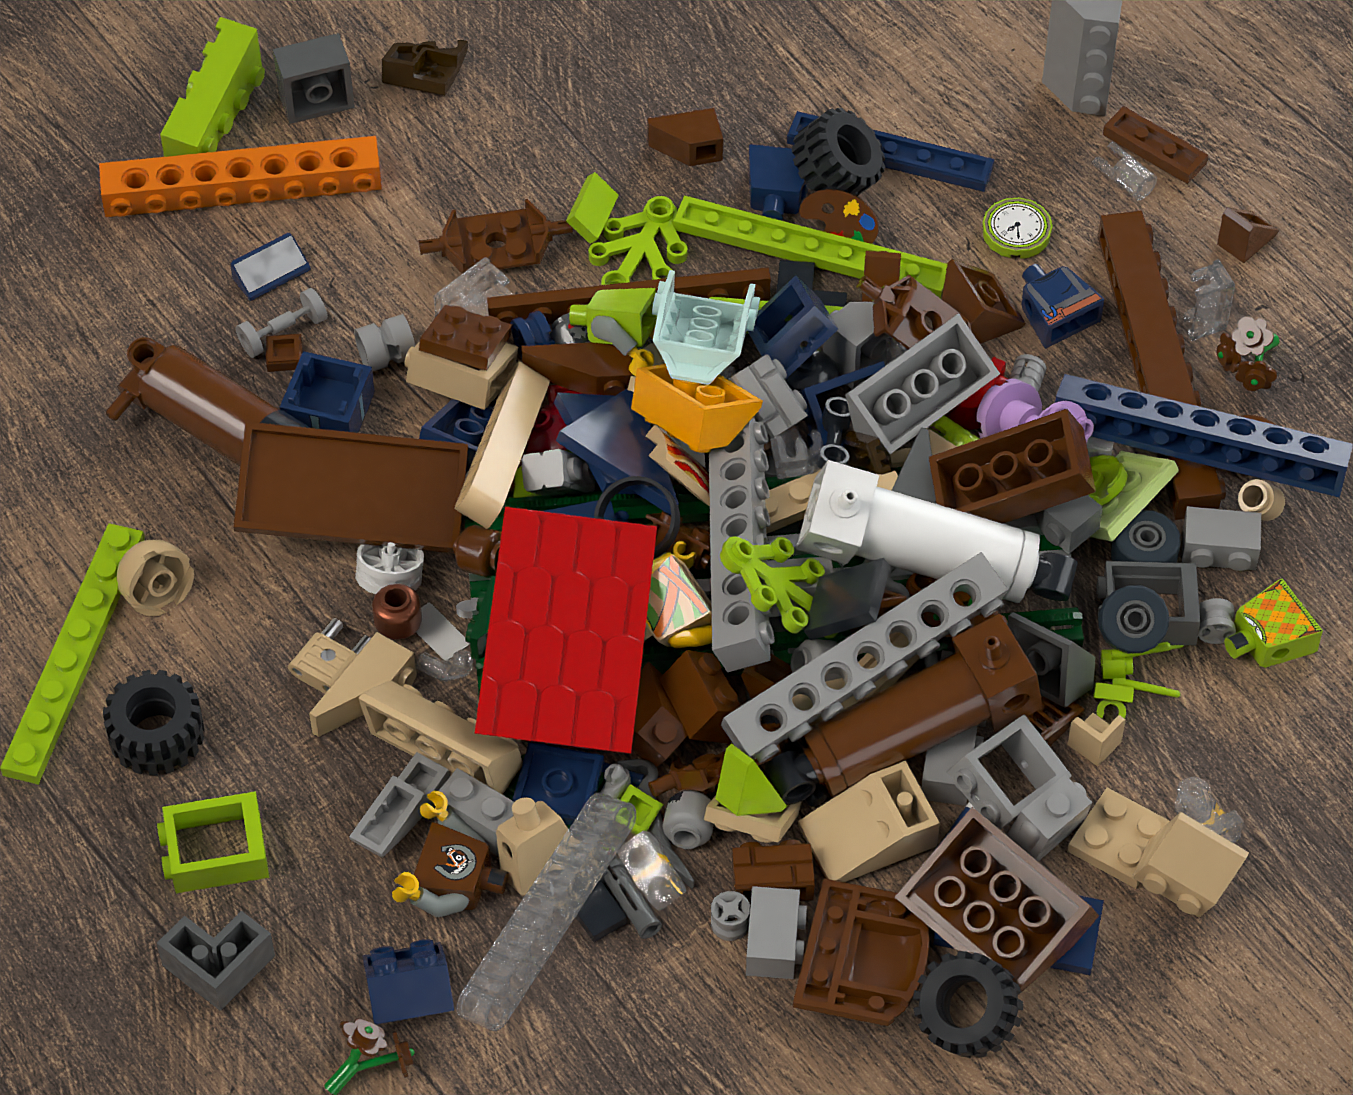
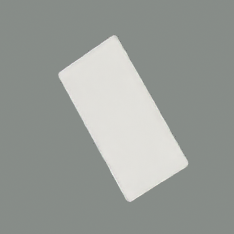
[416,603,470,661]

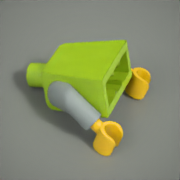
[569,288,657,376]

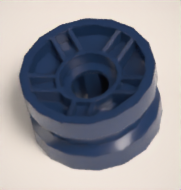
[510,311,555,359]

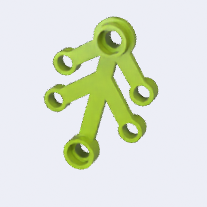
[588,196,688,285]
[720,536,838,638]

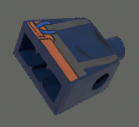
[1021,264,1104,349]

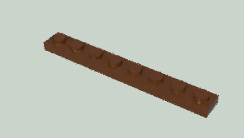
[487,267,771,324]

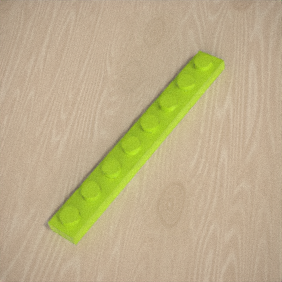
[673,195,947,299]
[0,523,145,784]

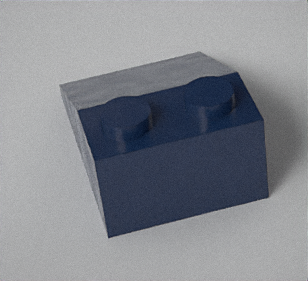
[419,397,497,475]

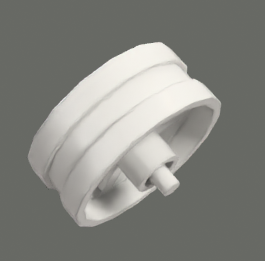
[355,542,424,594]

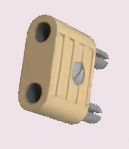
[288,618,371,694]

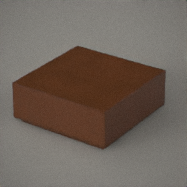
[266,334,303,372]

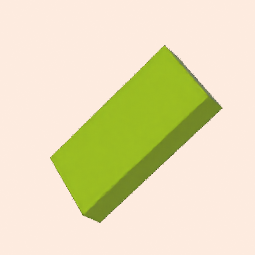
[566,172,619,244]

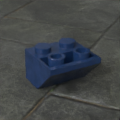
[362,939,454,1025]

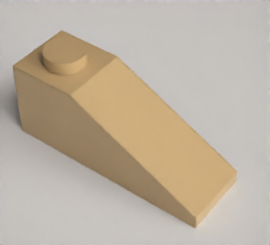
[309,632,417,737]

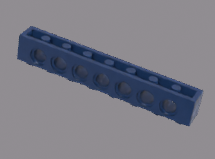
[1055,374,1353,498]

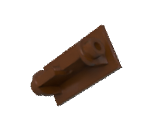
[645,510,711,570]

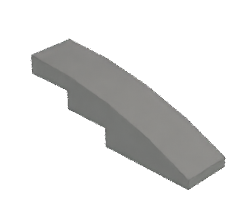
[349,752,450,858]

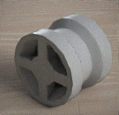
[1198,598,1236,644]
[711,891,750,941]

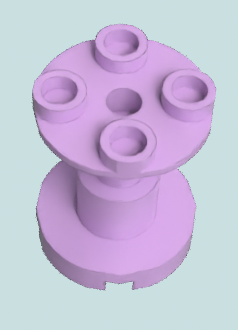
[977,378,1094,444]

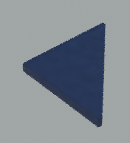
[556,388,679,515]

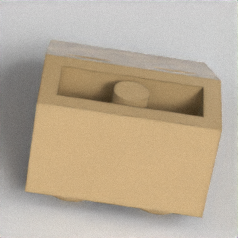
[798,761,940,882]

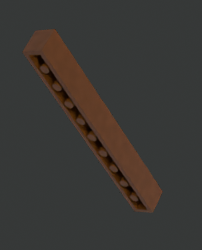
[1098,210,1226,520]

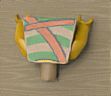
[644,541,712,649]

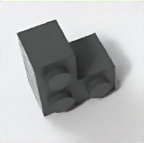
[157,911,275,1011]

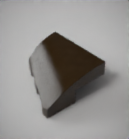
[382,40,468,96]

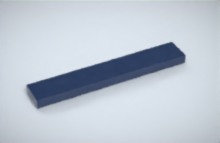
[787,111,995,192]

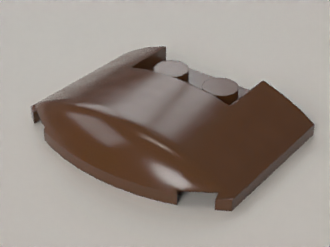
[793,878,929,1026]

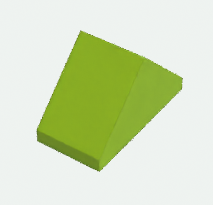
[715,743,787,816]

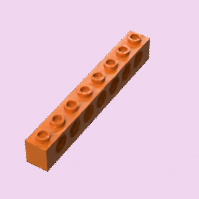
[99,136,382,217]

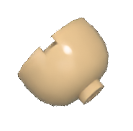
[117,540,194,616]

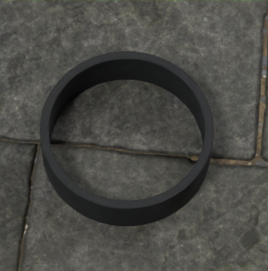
[594,476,680,559]

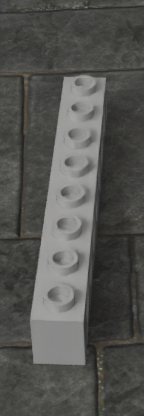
[709,416,774,673]
[721,552,1008,763]

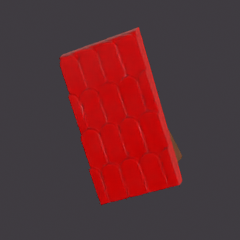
[474,507,657,754]

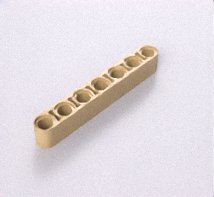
[454,361,550,529]

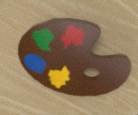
[799,189,879,244]

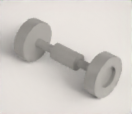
[236,288,328,358]

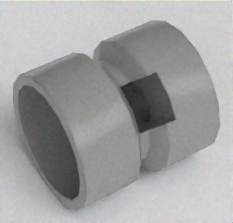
[354,314,416,372]

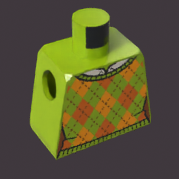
[1224,579,1323,668]

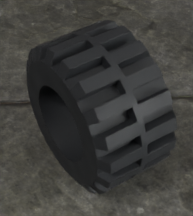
[792,108,885,196]
[103,670,205,776]
[913,951,1023,1058]

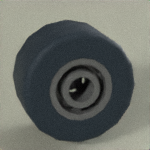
[1111,510,1180,563]
[1098,585,1169,654]

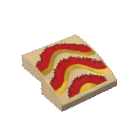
[646,425,710,507]

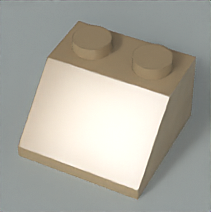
[1132,812,1249,918]

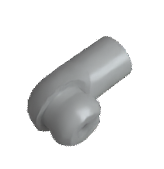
[591,764,631,822]

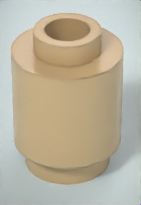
[1238,479,1285,521]

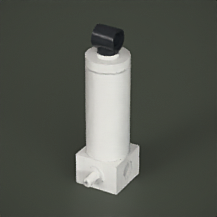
[796,460,1078,603]

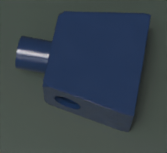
[748,144,809,221]

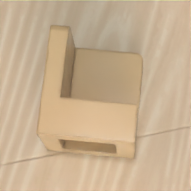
[1068,713,1126,767]

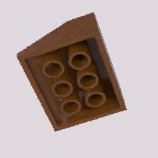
[895,807,1099,995]

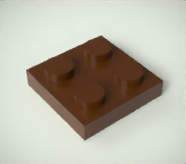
[419,305,512,371]

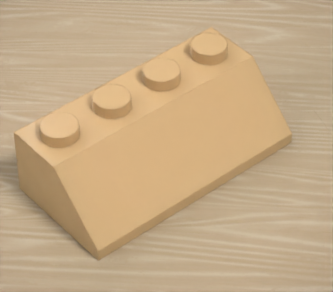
[358,680,523,795]

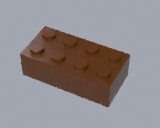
[929,409,1096,524]

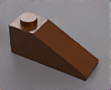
[522,342,633,396]

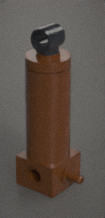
[765,614,1043,805]

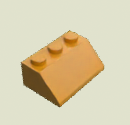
[631,364,763,453]

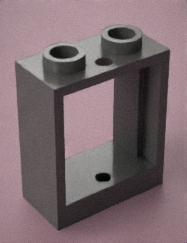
[1096,561,1200,646]

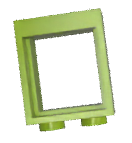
[157,791,270,894]

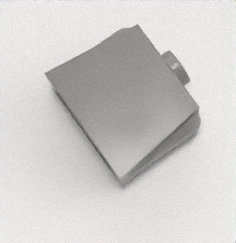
[1007,774,1092,861]

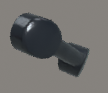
[817,397,851,469]

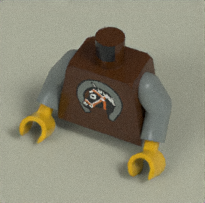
[392,791,508,917]

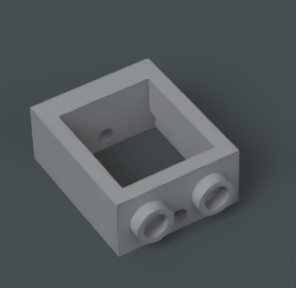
[947,714,1072,830]

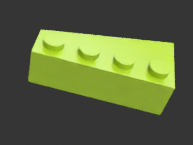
[160,17,265,157]

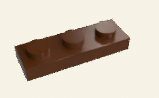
[1103,106,1208,184]

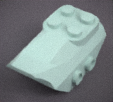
[652,270,760,385]

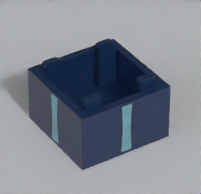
[279,351,375,433]

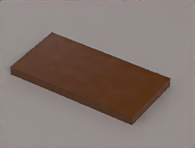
[234,421,468,553]

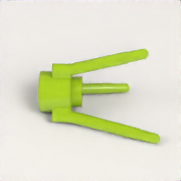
[1101,642,1184,698]

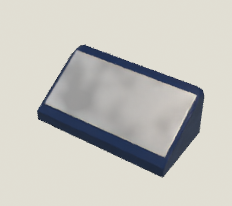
[230,232,311,301]

